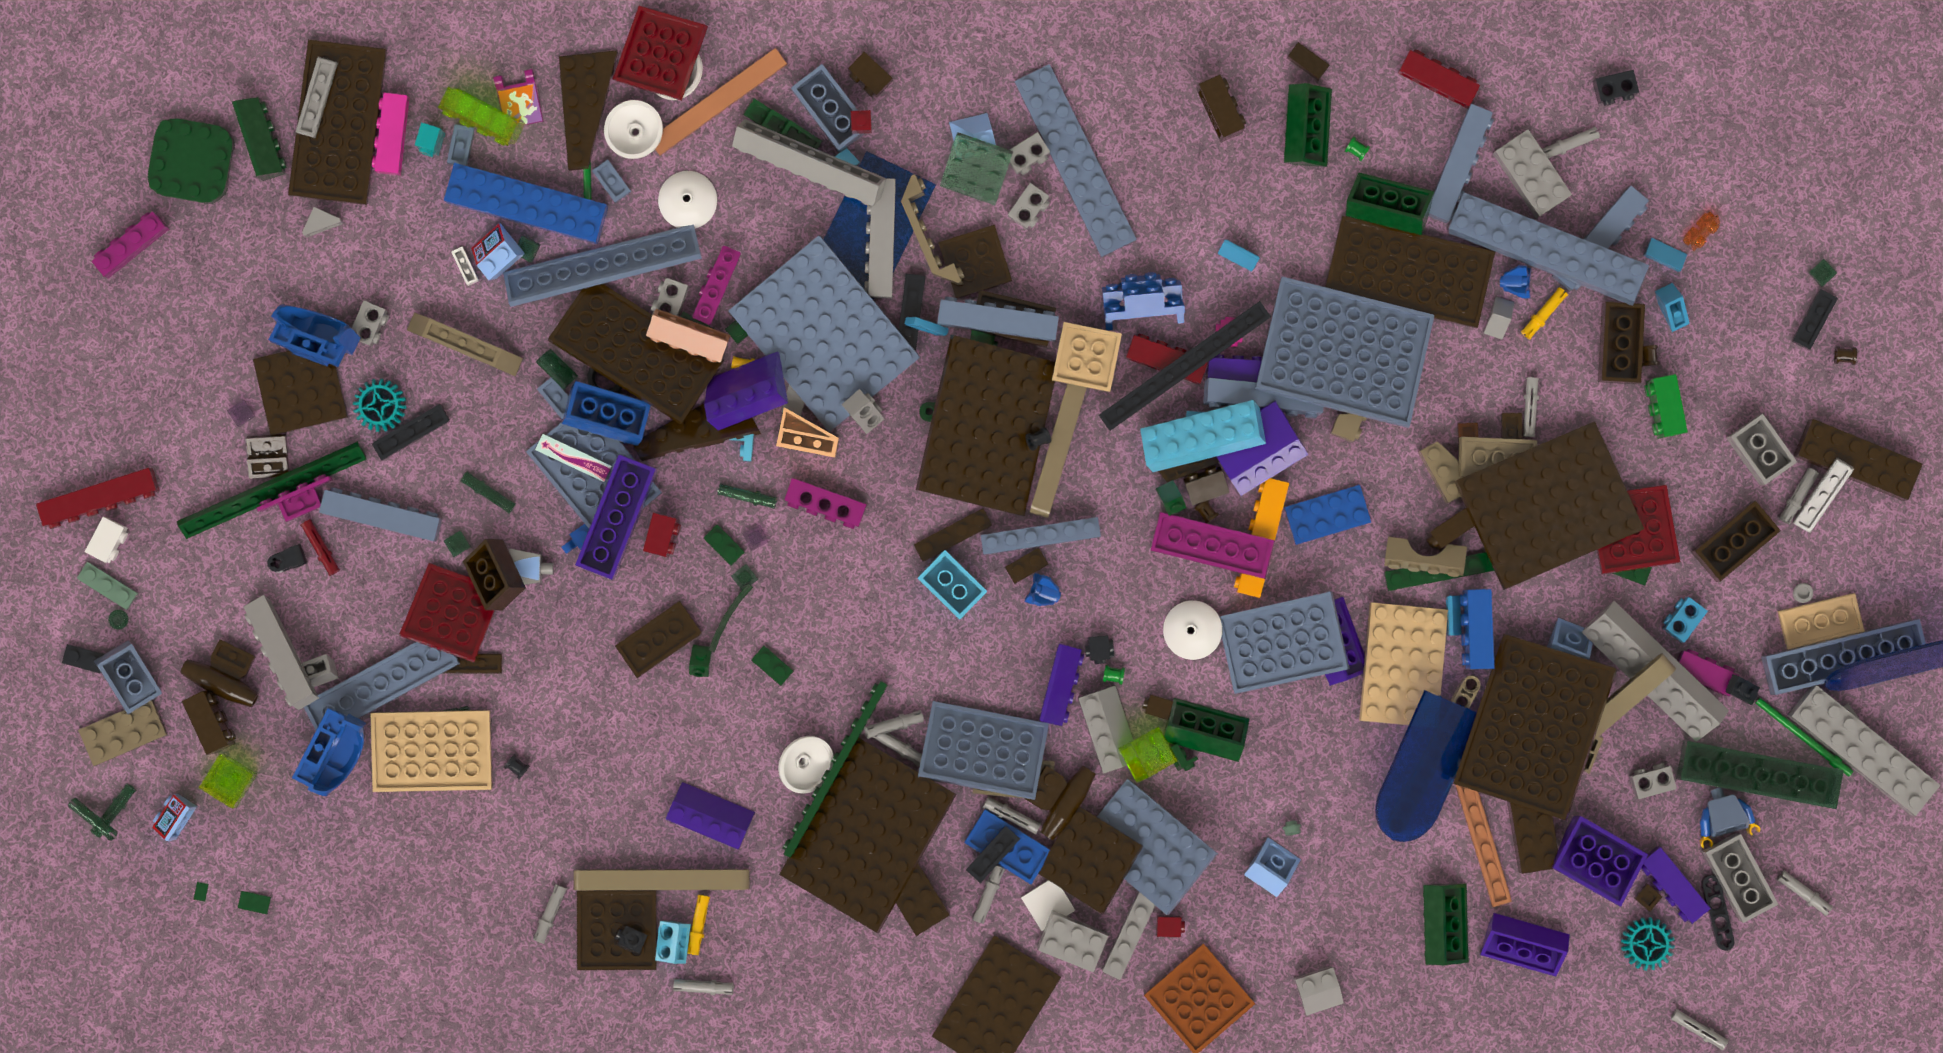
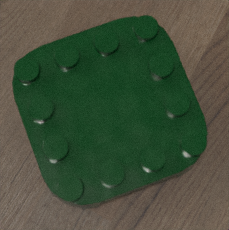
[148,118,235,204]

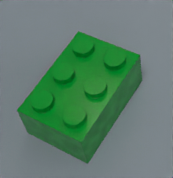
[1644,374,1688,439]

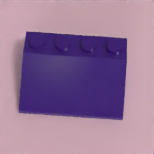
[704,351,788,430]
[1216,401,1308,496]
[1552,816,1648,907]

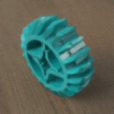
[353,379,407,432]
[1621,917,1675,971]

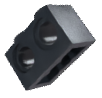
[1592,69,1639,106]

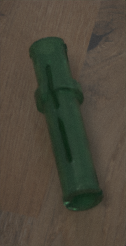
[460,471,516,514]
[717,483,778,509]
[90,783,137,838]
[68,798,118,841]

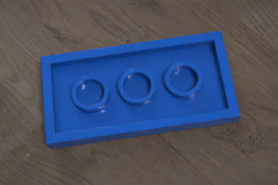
[1284,485,1371,545]
[964,809,1050,884]

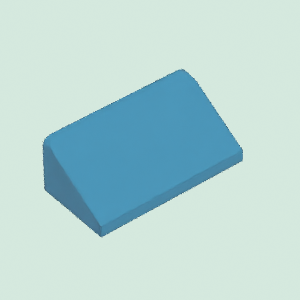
[1643,238,1687,272]
[1218,239,1260,272]
[1446,596,1462,636]

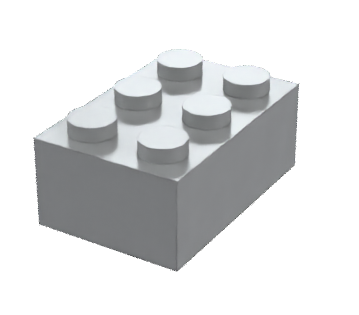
[1726,414,1797,486]
[1037,910,1108,972]

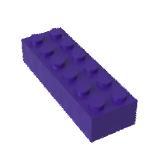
[575,455,658,580]

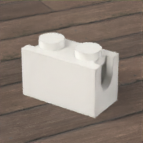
[85,517,128,563]

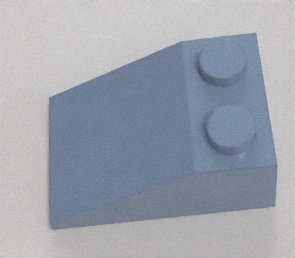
[94,640,162,714]

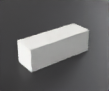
[452,247,479,286]

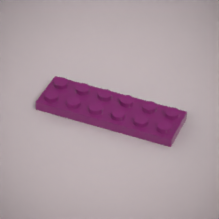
[1151,512,1275,579]

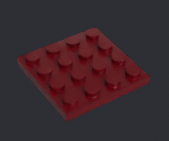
[613,6,708,101]
[1597,485,1681,575]
[399,563,496,662]

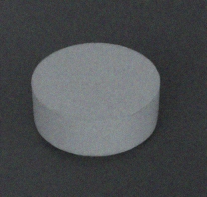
[1792,583,1813,603]

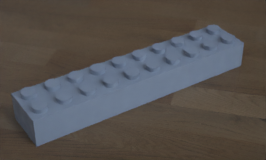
[1449,193,1649,306]

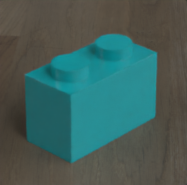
[415,122,445,157]

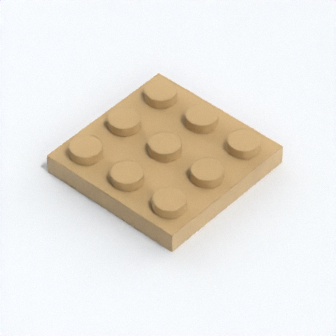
[1052,322,1122,392]

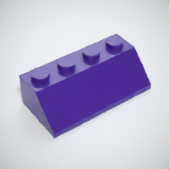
[1325,597,1365,686]
[1039,644,1084,726]
[666,782,755,850]
[1480,913,1570,977]

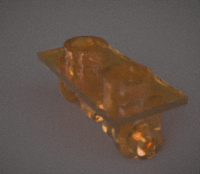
[1683,211,1720,251]

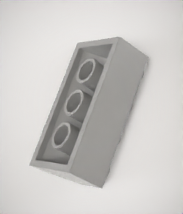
[1078,686,1140,774]

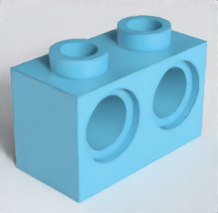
[655,921,691,964]

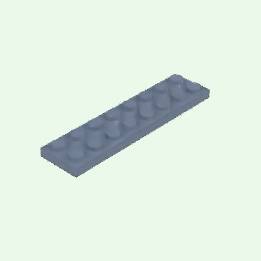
[304,642,460,730]

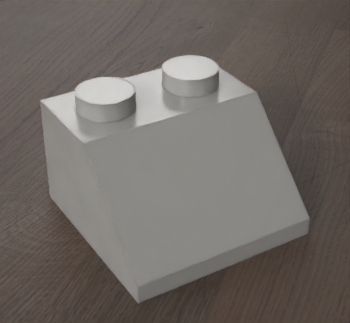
[1294,966,1344,1016]

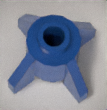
[1500,265,1532,298]
[1025,573,1061,606]

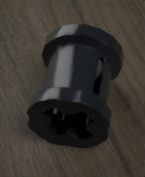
[1025,427,1051,451]
[504,754,530,779]

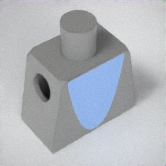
[509,549,554,585]

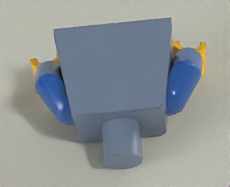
[1700,788,1761,848]

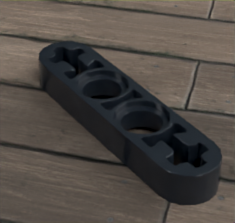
[1701,875,1735,951]

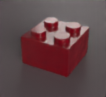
[643,513,681,558]

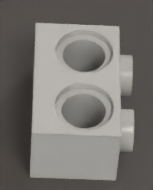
[1004,132,1050,175]
[1007,183,1050,230]
[651,278,689,316]
[351,301,389,347]
[841,389,884,434]
[1629,763,1677,799]

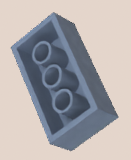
[791,64,864,153]

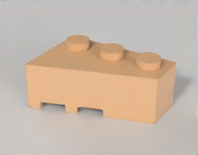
[776,407,839,458]

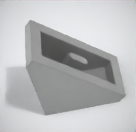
[302,207,343,238]
[1483,296,1515,340]

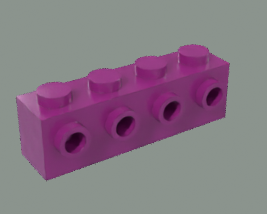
[91,212,170,279]

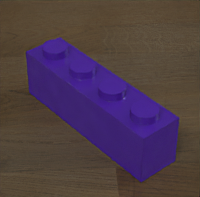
[1207,354,1262,383]
[1641,846,1711,924]

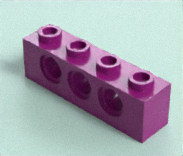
[784,478,867,529]

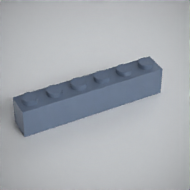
[1429,104,1494,223]
[1552,186,1649,292]
[937,297,1059,342]
[1203,378,1324,418]
[319,487,442,542]
[980,517,1101,555]

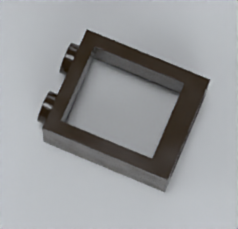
[1426,508,1474,550]

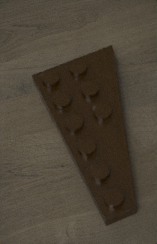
[559,50,618,171]
[633,404,761,461]

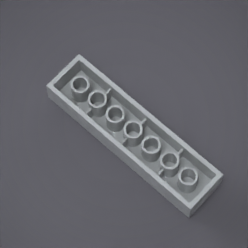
[1582,601,1729,742]
[1787,685,1940,816]

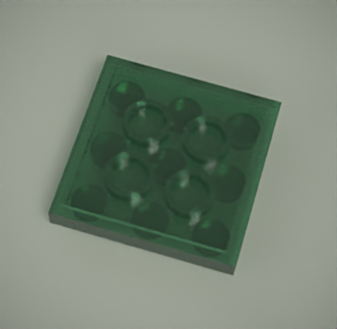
[940,132,1013,206]

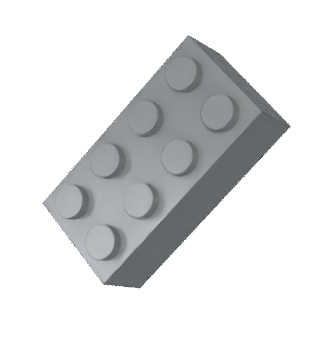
[1493,130,1572,219]
[1702,833,1779,923]

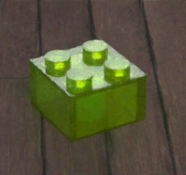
[1118,726,1177,783]
[199,754,258,809]

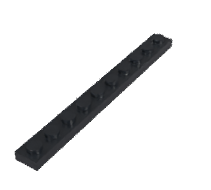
[1098,301,1271,431]

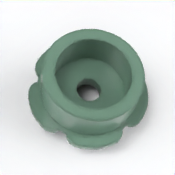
[1282,821,1302,836]

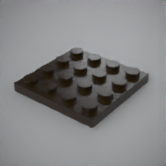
[253,350,348,436]
[1038,806,1143,914]
[577,890,657,970]

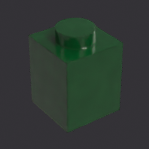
[1156,480,1187,516]

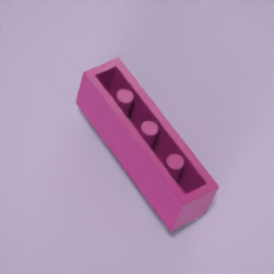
[372,93,410,176]

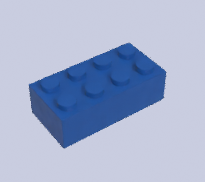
[562,381,651,446]
[1459,589,1494,669]

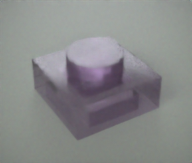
[227,400,256,427]
[742,525,769,551]

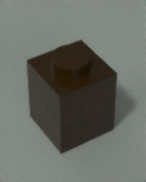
[1142,694,1173,720]

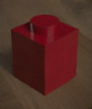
[851,110,872,134]
[1156,916,1185,937]

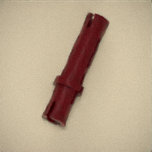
[300,519,340,576]

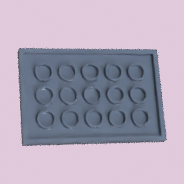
[526,422,662,529]
[1219,591,1350,694]
[918,701,1049,800]
[1097,778,1218,915]

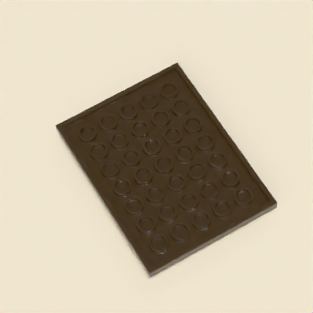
[916,335,1055,516]
[1454,421,1644,590]
[1453,634,1617,821]
[779,738,957,933]

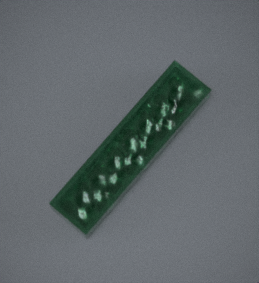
[1676,740,1844,809]

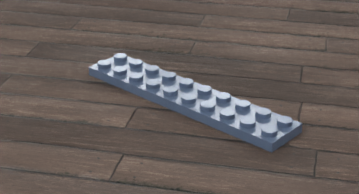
[1014,64,1137,257]
[503,224,702,307]

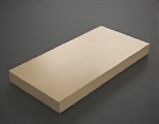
[1777,593,1864,650]

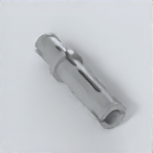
[1541,127,1600,159]
[1523,377,1539,437]
[1778,468,1819,525]
[864,710,924,739]
[873,733,922,766]
[983,796,1041,834]
[972,865,1005,924]
[1777,870,1833,916]
[533,884,567,944]
[673,978,734,996]
[1671,1009,1729,1050]

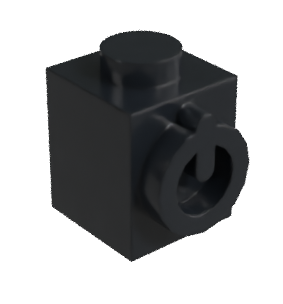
[1085,635,1114,664]
[614,926,648,954]

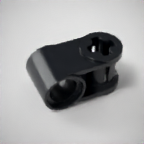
[267,544,308,573]

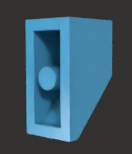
[1655,283,1690,332]

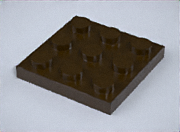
[938,225,1012,299]

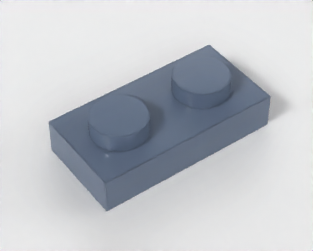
[447,124,475,166]
[592,159,631,203]
[537,377,569,420]

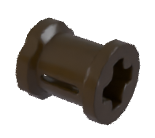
[1642,345,1660,367]
[1834,346,1857,365]
[1194,500,1220,524]

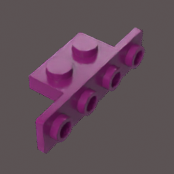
[693,246,741,325]
[256,474,333,522]

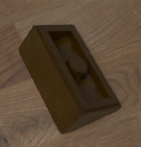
[1287,42,1330,81]

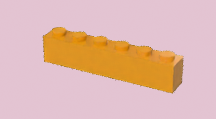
[1234,478,1289,598]

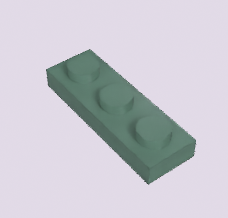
[76,562,138,610]

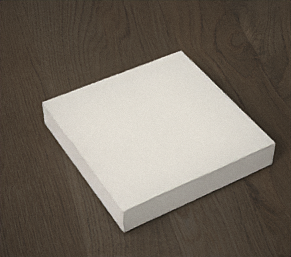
[1021,880,1075,931]

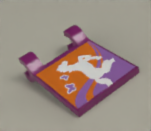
[493,69,544,129]

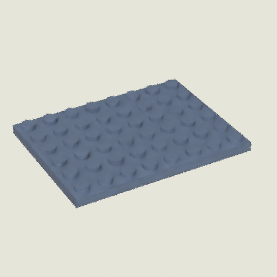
[729,235,920,432]
[1255,276,1434,428]

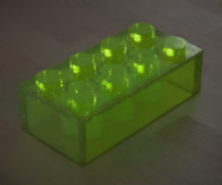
[438,86,525,146]

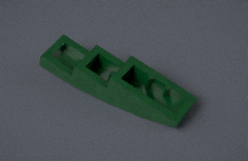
[742,98,822,149]

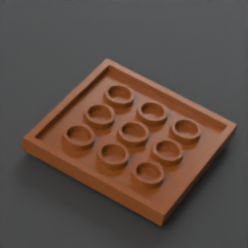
[1144,943,1255,1053]

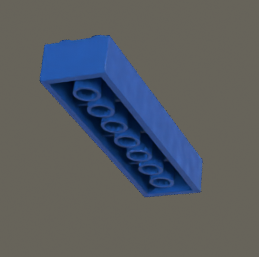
[444,163,608,244]

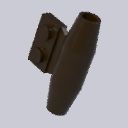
[180,639,259,708]
[1024,765,1096,840]

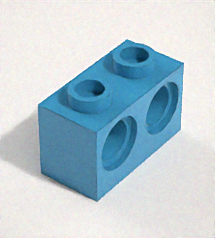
[1662,597,1708,643]

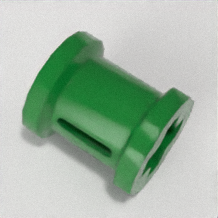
[1345,137,1370,161]
[1103,665,1125,685]

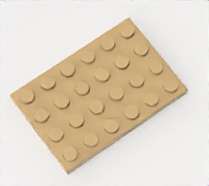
[1359,602,1448,728]
[371,710,492,792]

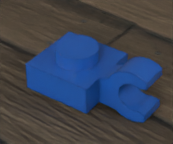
[561,524,589,554]

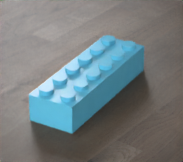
[1140,400,1266,472]

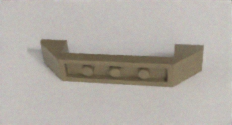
[901,174,965,285]
[407,312,523,377]

